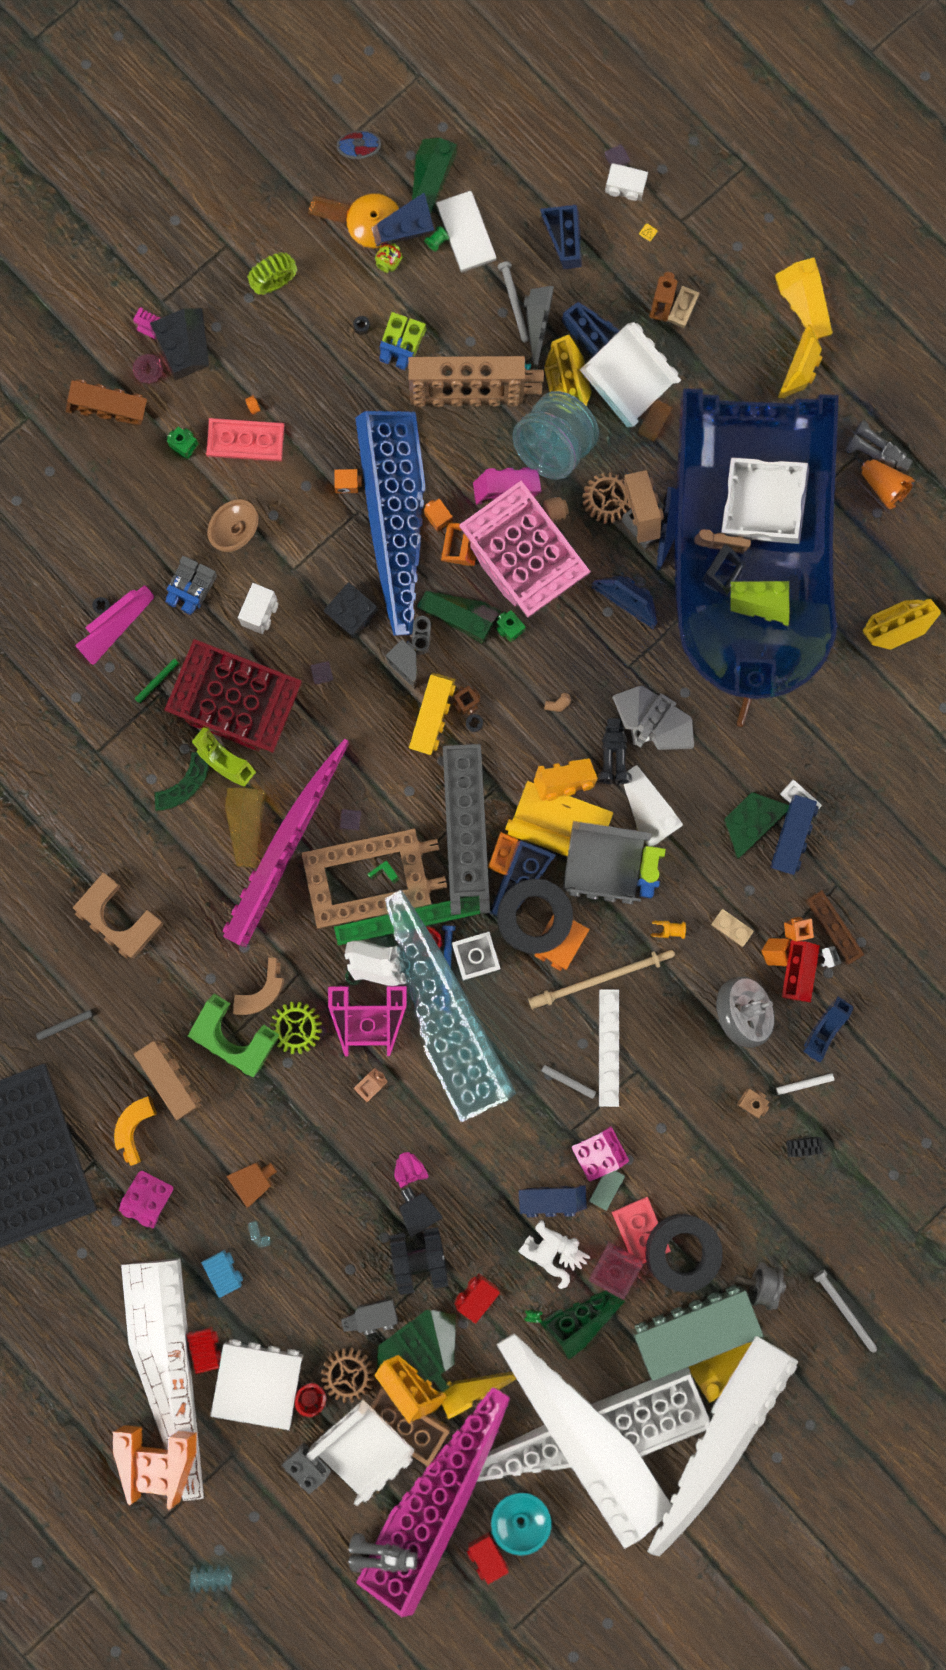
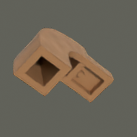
[233,958,284,1015]

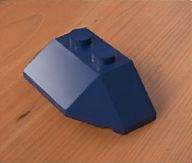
[591,576,657,630]

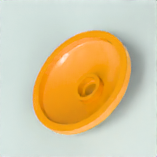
[347,194,399,248]

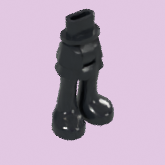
[596,718,632,785]

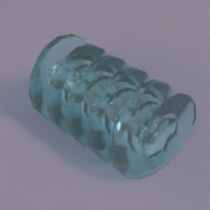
[190,1565,232,1593]

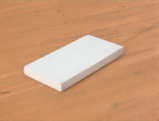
[436,191,496,272]

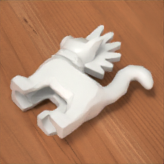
[519,1220,590,1289]

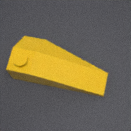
[688,1341,753,1403]

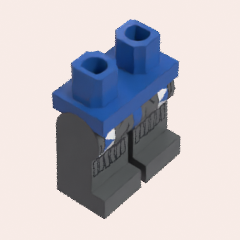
[165,556,217,615]

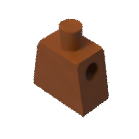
[649,272,678,322]
[227,1162,277,1208]

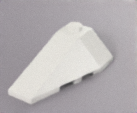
[623,765,683,847]

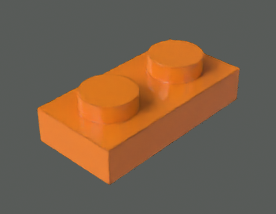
[488,832,518,875]

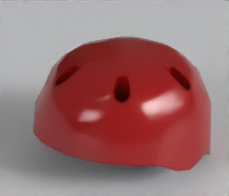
[294,1383,326,1417]

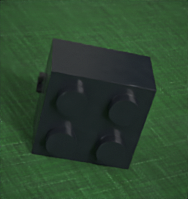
[323,582,379,638]

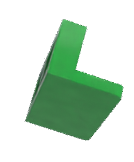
[367,861,400,884]

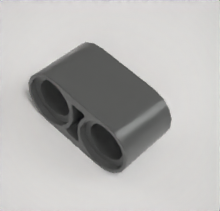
[412,616,431,655]

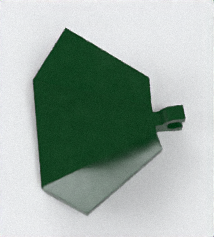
[377,1310,456,1392]

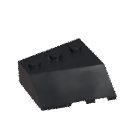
[150,308,209,380]

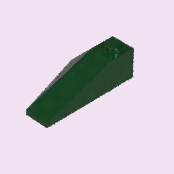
[412,137,457,214]
[417,591,501,644]
[540,1288,625,1360]

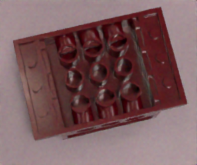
[165,639,302,753]

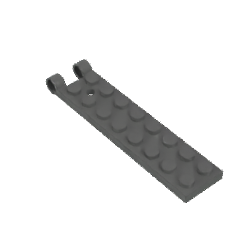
[443,744,490,915]

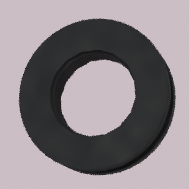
[497,879,573,953]
[645,1214,723,1292]

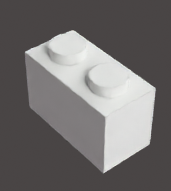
[605,163,648,201]

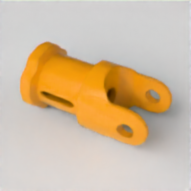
[651,921,686,939]

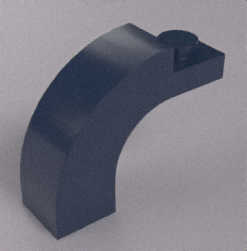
[803,996,854,1063]

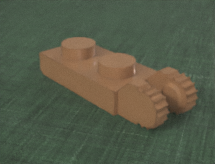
[694,530,751,553]

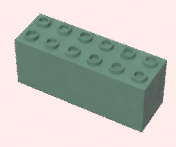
[632,1285,763,1381]

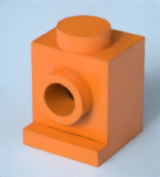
[784,917,814,941]

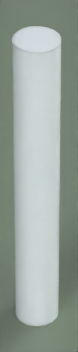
[776,1073,834,1095]

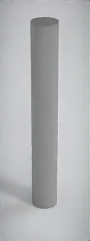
[541,1065,596,1099]

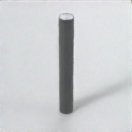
[36,1010,93,1040]

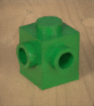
[167,426,199,459]
[496,610,526,643]

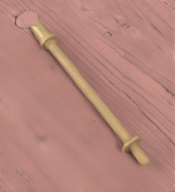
[528,950,675,1010]

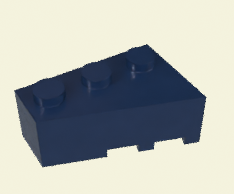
[540,205,582,269]
[561,302,620,358]
[519,1185,587,1217]

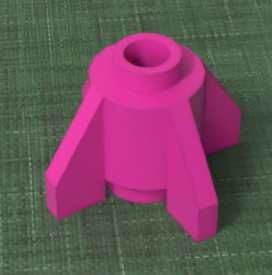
[394,1152,429,1188]

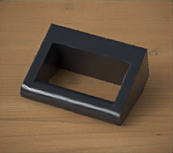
[701,544,746,596]

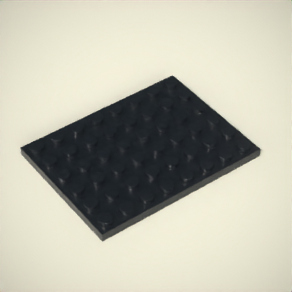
[0,1063,98,1248]

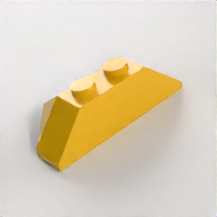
[778,324,822,399]
[544,335,591,414]
[863,599,941,650]

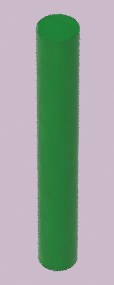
[134,658,180,704]

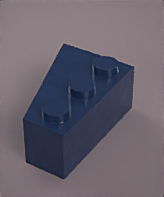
[372,193,434,247]

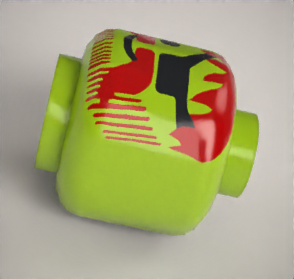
[375,243,402,273]

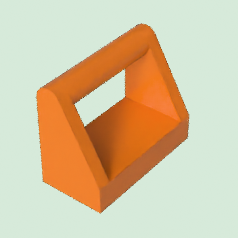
[441,523,476,566]

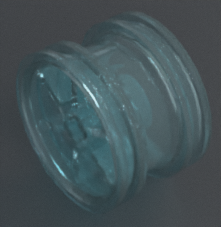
[513,391,599,479]

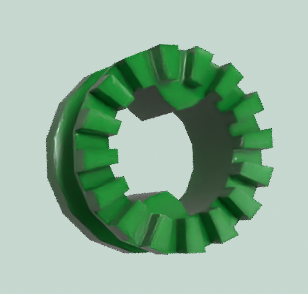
[524,1310,542,1323]

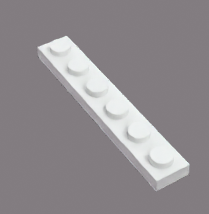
[599,990,619,1107]

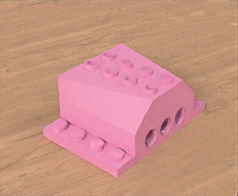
[459,481,590,618]

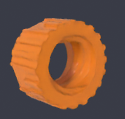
[245,395,261,414]

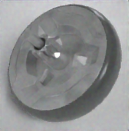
[716,976,774,1048]

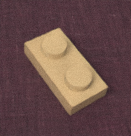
[667,286,699,328]
[711,909,754,947]

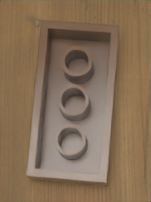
[134,1041,201,1120]
[370,1387,450,1466]

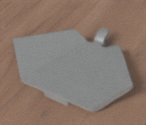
[613,686,694,750]

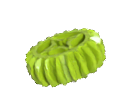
[248,252,297,294]
[270,1002,322,1054]

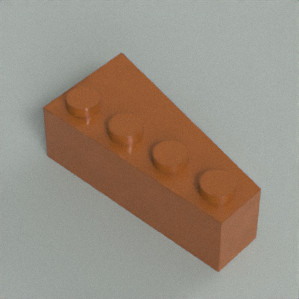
[66,379,147,425]

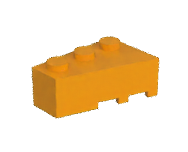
[534,758,598,801]
[375,1355,447,1423]

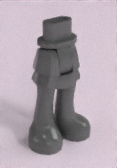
[845,420,913,473]
[349,1533,417,1572]

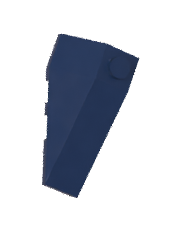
[656,487,691,571]

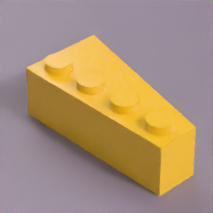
[409,673,456,755]

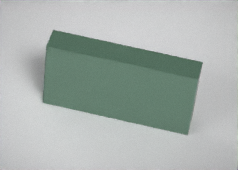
[589,1171,625,1211]

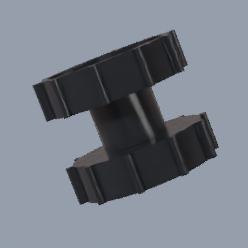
[390,1227,448,1295]

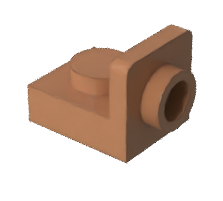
[353,1068,388,1102]

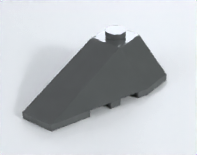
[524,286,554,370]

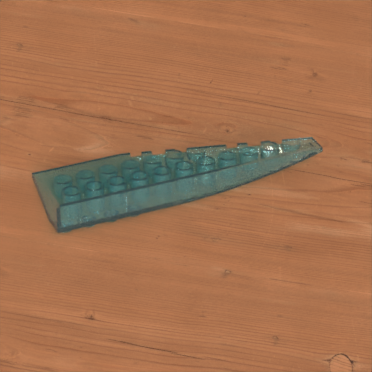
[385,890,517,1122]

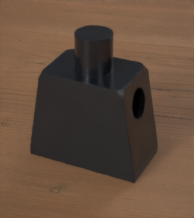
[399,1186,443,1237]

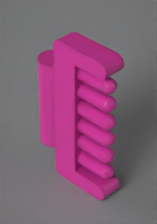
[133,308,160,339]

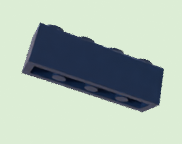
[770,794,819,875]

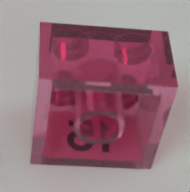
[589,1241,643,1300]

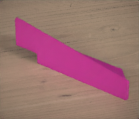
[75,585,154,665]

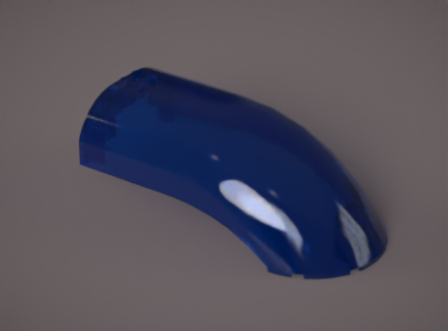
[675,388,839,699]

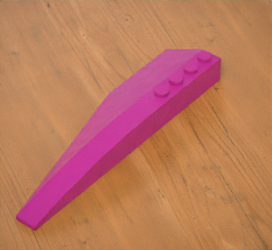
[222,739,349,948]
[356,1387,510,1617]

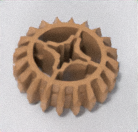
[582,472,630,523]
[321,1347,375,1403]

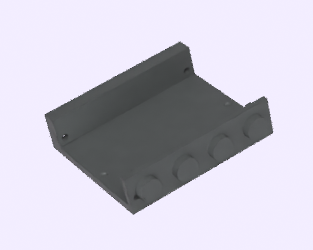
[563,821,651,904]

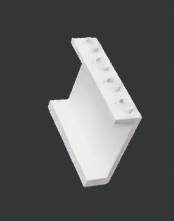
[580,322,681,427]
[211,1339,303,1430]
[306,1400,414,1506]

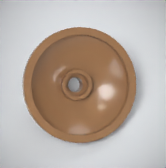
[208,499,258,552]

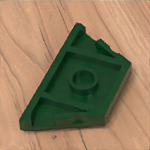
[724,792,789,859]

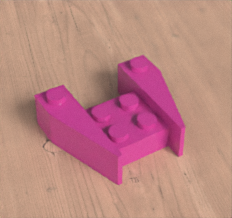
[328,985,407,1056]

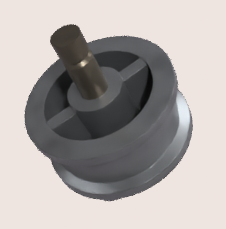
[735,1262,786,1310]

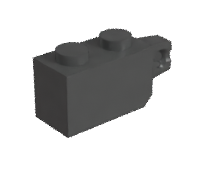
[341,1298,398,1335]

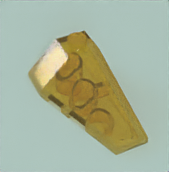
[225,788,266,868]

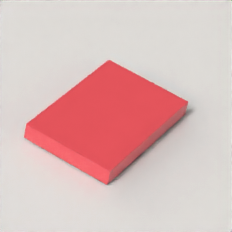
[612,1196,671,1267]

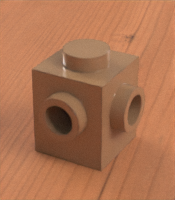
[736,1088,769,1118]

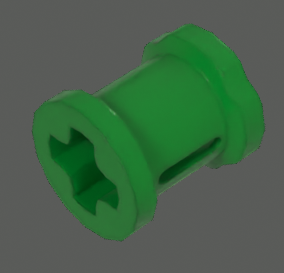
[425,226,449,252]

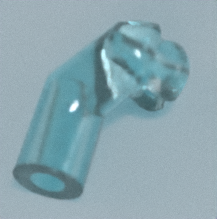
[248,1222,270,1248]

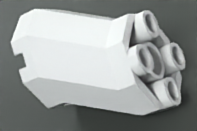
[345,940,409,986]

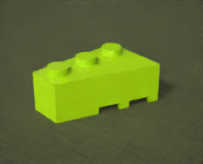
[731,581,789,626]

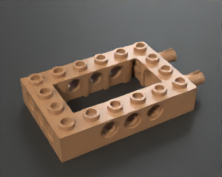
[408,356,544,407]
[302,829,447,930]

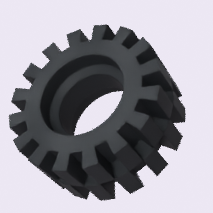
[786,1137,824,1157]

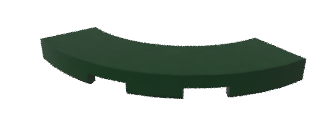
[155,752,210,812]

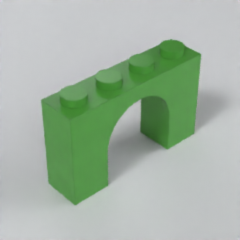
[188,994,279,1078]

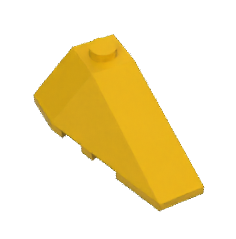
[775,258,832,339]
[438,1371,517,1419]

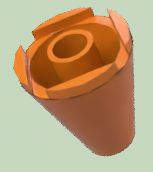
[861,459,915,510]

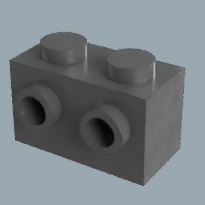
[282,1442,331,1494]

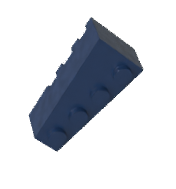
[490,841,556,916]

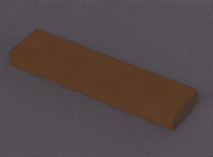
[805,890,865,965]

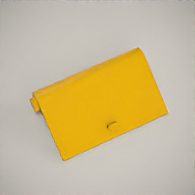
[505,781,613,857]

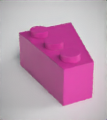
[473,467,541,505]

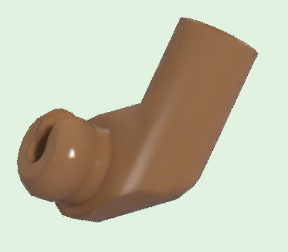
[544,693,571,712]

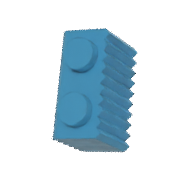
[202,1250,243,1298]

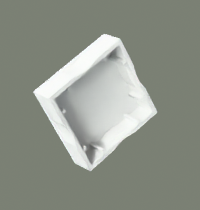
[722,458,809,544]

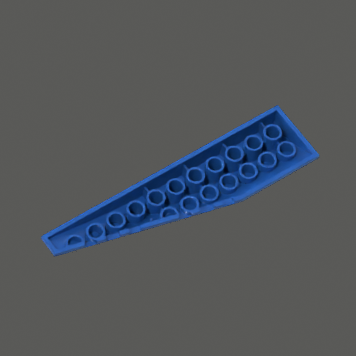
[355,411,425,636]

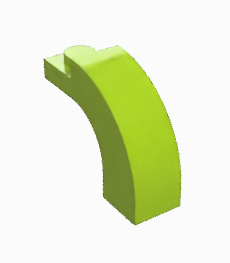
[192,727,256,787]

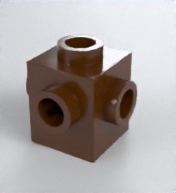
[453,686,481,715]

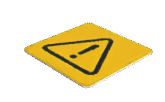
[639,223,657,241]

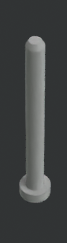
[498,261,529,343]

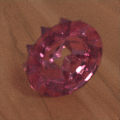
[133,354,163,384]

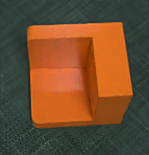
[762,938,791,966]

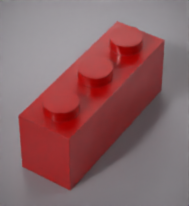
[782,940,820,1003]

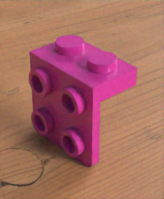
[119,1171,173,1229]

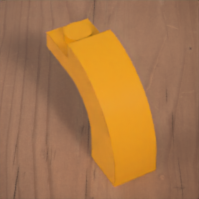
[114,1096,157,1166]

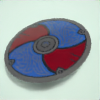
[337,131,381,159]

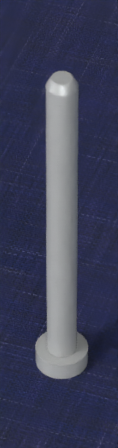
[813,1270,877,1353]

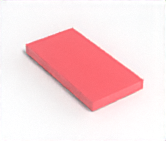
[206,418,285,462]

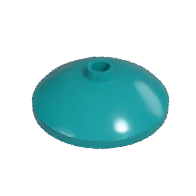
[491,1493,551,1555]

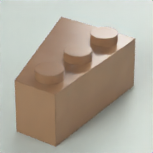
[624,470,664,543]

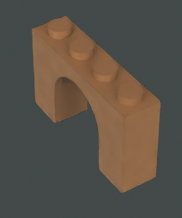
[73,873,164,959]

